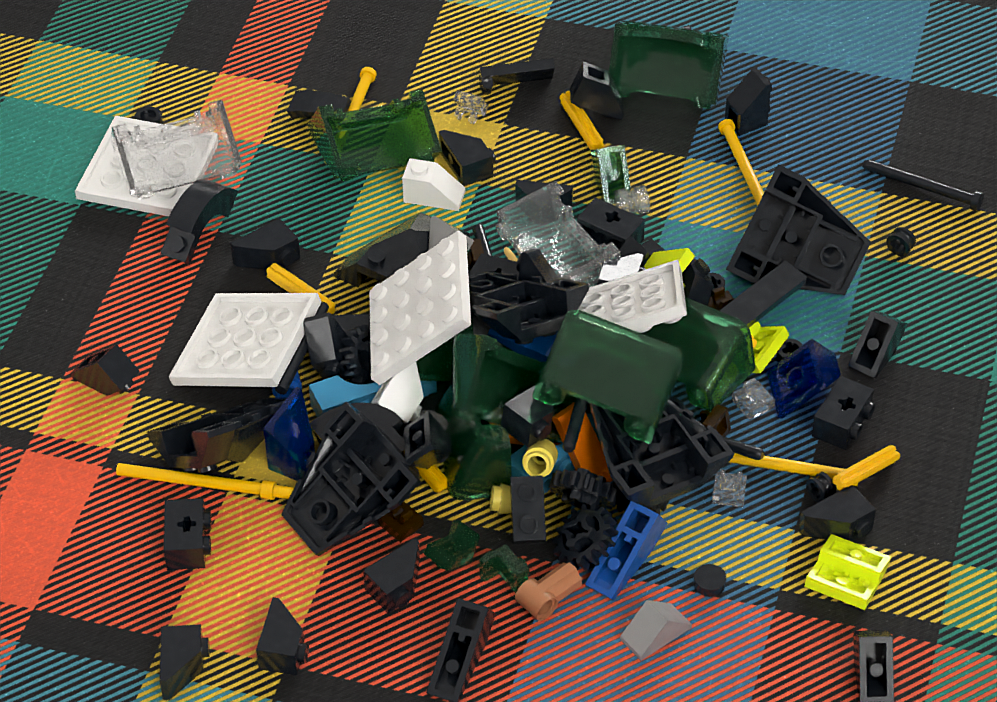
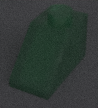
[591,145,633,204]

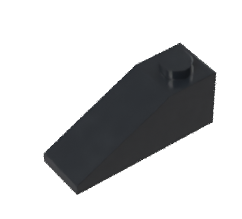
[426,598,496,702]

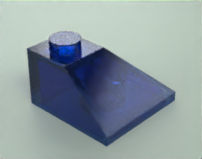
[767,339,841,419]
[263,387,315,481]

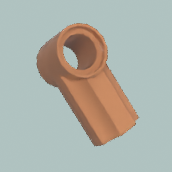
[515,562,582,621]

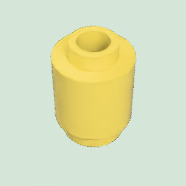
[522,439,558,477]

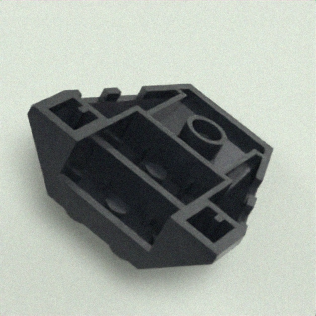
[726,164,871,295]
[334,212,469,287]
[469,271,589,344]
[588,373,734,508]
[147,397,298,473]
[281,402,421,556]

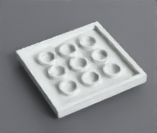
[75,116,221,217]
[369,231,471,385]
[563,260,687,352]
[169,293,322,387]

